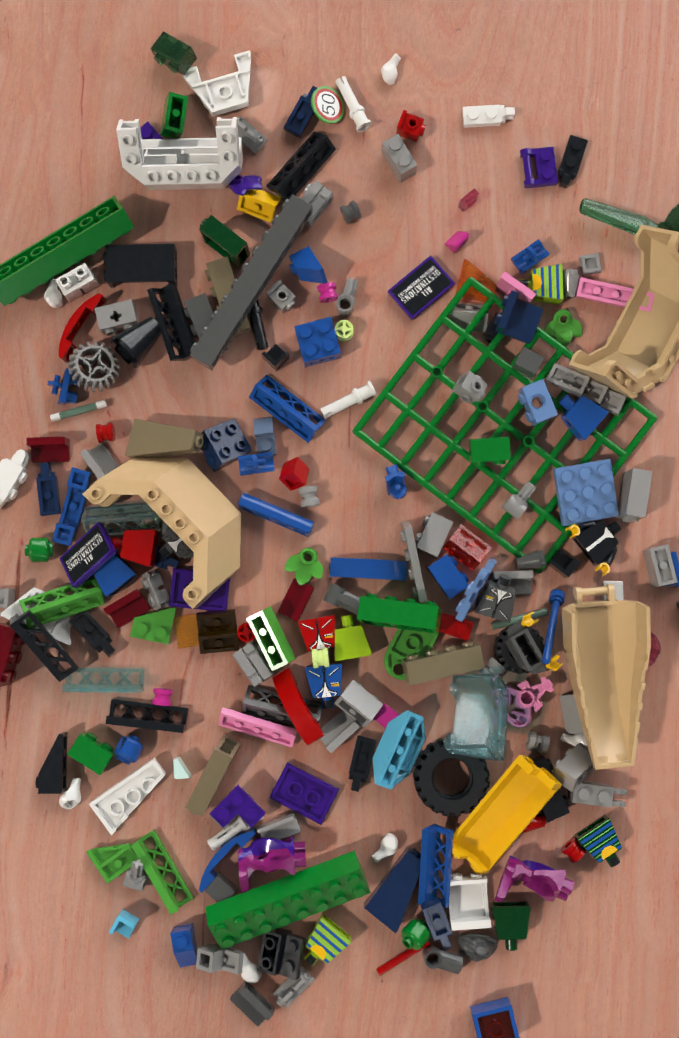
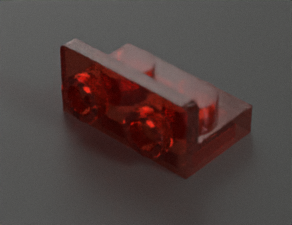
[443,524,492,570]

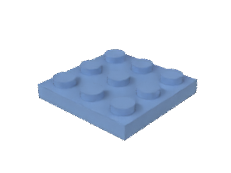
[553,459,619,526]

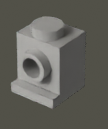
[266,279,296,313]

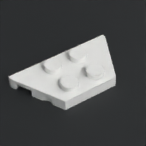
[0,587,71,645]

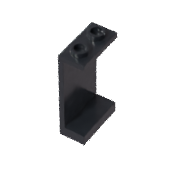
[103,244,178,288]

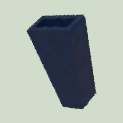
[364,847,421,933]

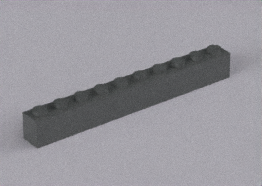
[190,194,313,371]

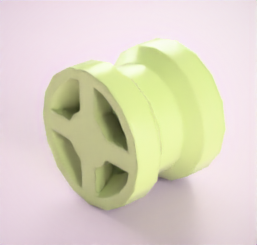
[335,320,354,342]
[312,648,330,668]

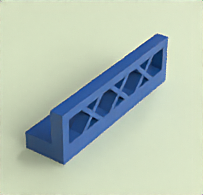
[249,375,326,443]
[418,824,453,908]

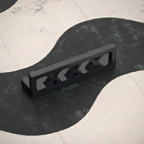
[266,131,336,202]
[147,283,195,361]
[10,609,79,682]
[105,699,189,733]

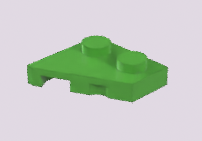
[130,607,176,644]
[86,843,138,884]

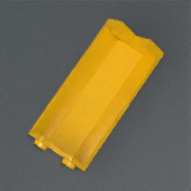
[452,755,562,874]

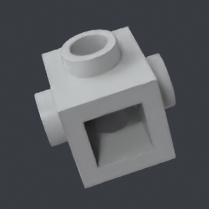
[452,371,488,404]

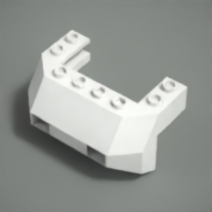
[116,117,243,190]

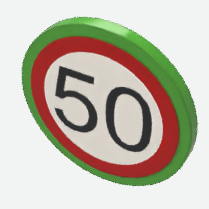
[311,86,344,124]

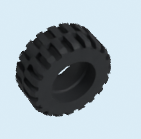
[413,737,490,817]

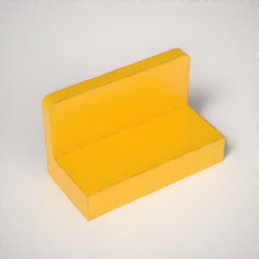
[236,189,281,223]

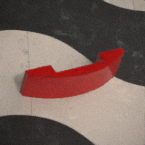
[59,293,107,363]
[272,667,325,746]

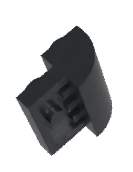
[257,928,306,980]

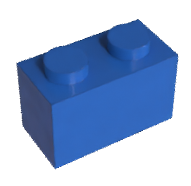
[427,554,469,599]

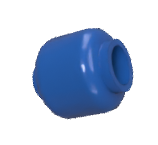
[114,734,143,765]

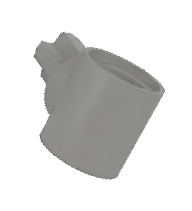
[337,278,358,317]
[502,482,536,519]
[123,859,148,891]

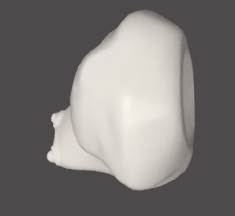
[381,53,401,85]
[44,277,63,308]
[560,733,588,749]
[59,778,81,809]
[372,833,398,863]
[241,953,262,983]

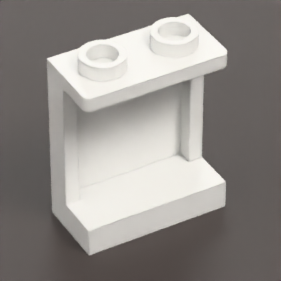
[448,872,491,931]

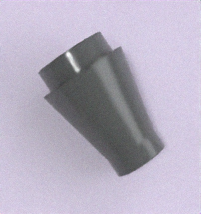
[516,550,546,570]

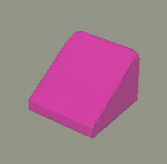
[445,231,469,253]
[373,703,399,729]

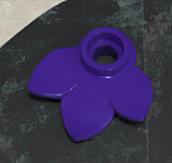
[228,175,262,196]

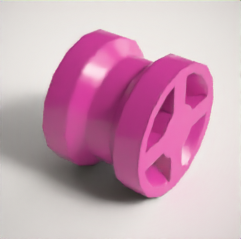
[317,282,338,303]
[152,688,173,706]

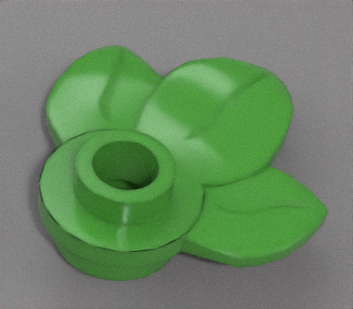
[545,309,582,347]
[285,548,323,585]

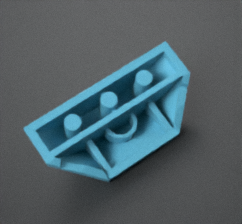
[372,710,425,790]

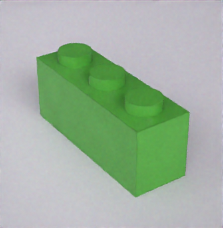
[246,606,296,671]

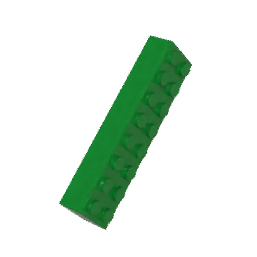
[0,195,134,306]
[205,850,371,949]

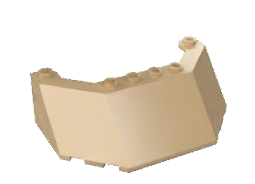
[569,225,679,399]
[83,457,241,609]

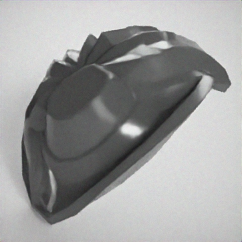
[458,933,497,962]

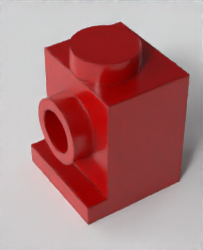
[396,110,426,142]

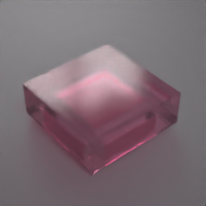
[458,188,479,212]

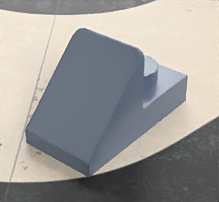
[253,417,277,455]

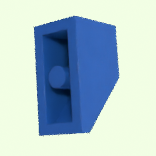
[289,246,328,284]
[170,923,198,968]

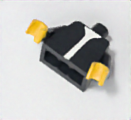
[565,520,621,577]

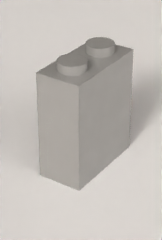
[617,468,653,523]

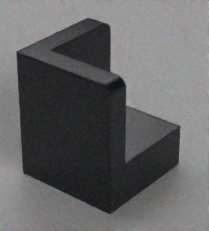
[262,344,289,371]
[548,549,580,578]

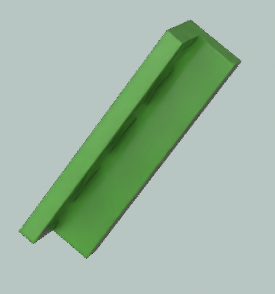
[19,576,104,628]
[131,829,194,915]

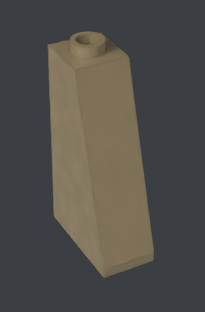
[125,419,203,458]
[185,735,241,817]

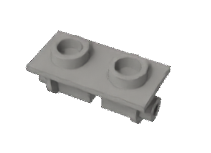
[235,116,268,154]
[141,569,170,611]
[273,965,315,1008]

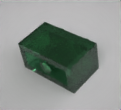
[150,31,197,75]

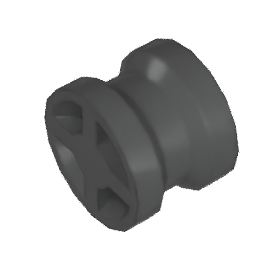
[340,200,361,224]

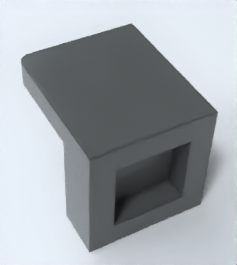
[512,347,544,378]
[205,871,237,902]

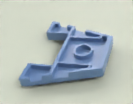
[455,558,497,622]

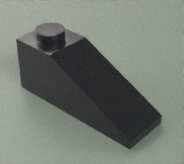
[35,732,68,794]

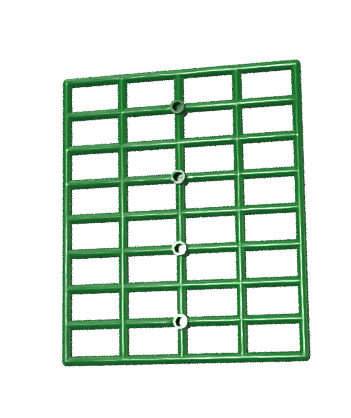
[352,277,657,574]

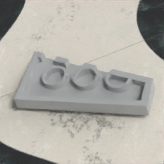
[400,520,427,603]

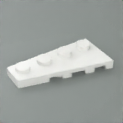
[89,757,166,836]

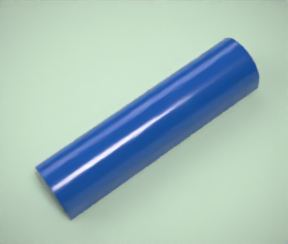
[238,493,314,537]

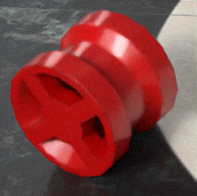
[96,422,115,443]
[237,623,256,642]
[561,838,586,863]

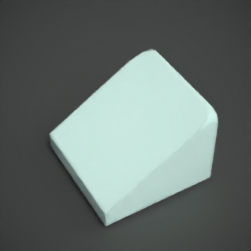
[173,757,192,779]

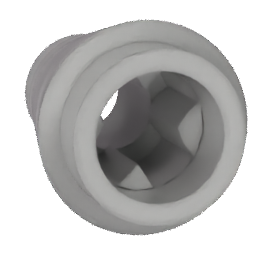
[563,269,580,298]

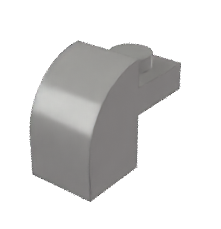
[196,944,244,975]

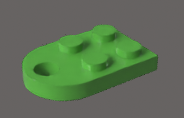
[384,629,438,680]

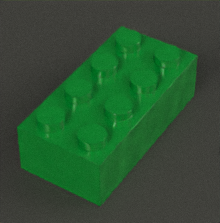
[357,594,442,634]

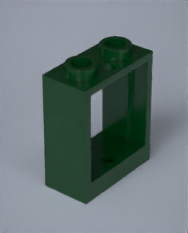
[199,215,250,269]

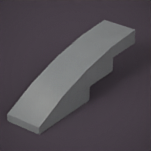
[546,363,627,416]

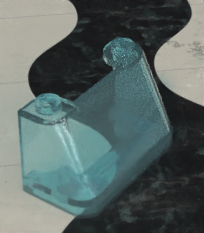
[444,673,509,761]

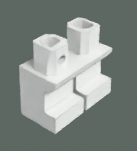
[56,263,100,302]

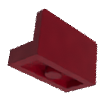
[27,437,70,463]
[278,578,315,622]
[103,589,151,628]

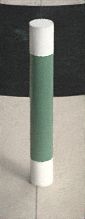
[50,400,107,422]

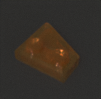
[456,259,497,303]

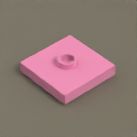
[496,272,536,303]

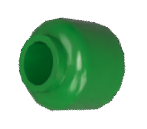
[25,537,53,563]
[401,919,431,950]

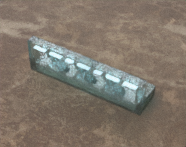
[81,502,162,535]
[62,667,145,693]

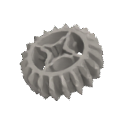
[68,341,121,392]

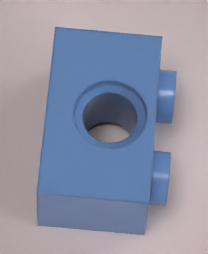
[518,379,558,426]

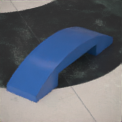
[52,467,91,546]
[330,558,407,581]
[199,827,257,893]

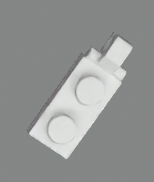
[462,105,515,128]

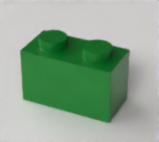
[160,92,188,139]
[468,437,511,466]
[67,732,115,775]

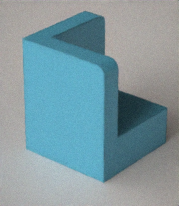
[109,909,139,939]

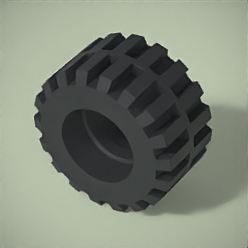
[494,626,545,674]

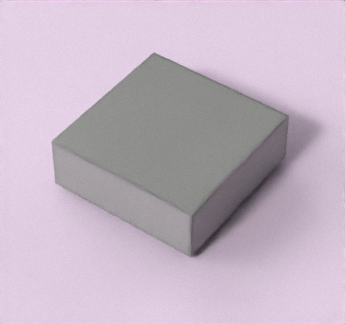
[579,253,602,276]

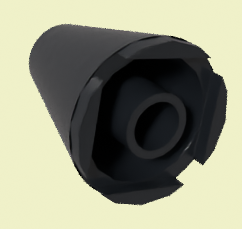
[110,317,161,368]

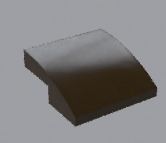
[196,609,239,654]

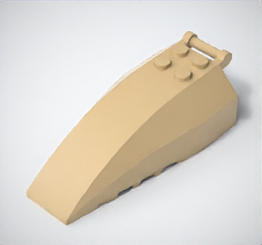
[562,584,651,770]

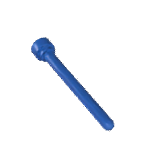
[542,589,565,665]

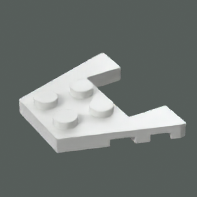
[181,50,252,117]

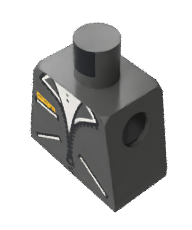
[475,574,515,623]

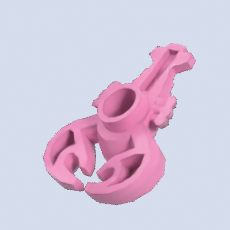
[496,677,554,728]

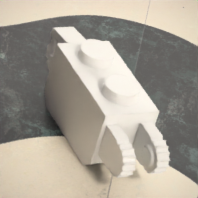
[0,449,31,509]

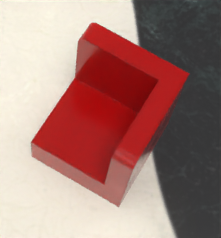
[279,457,309,491]

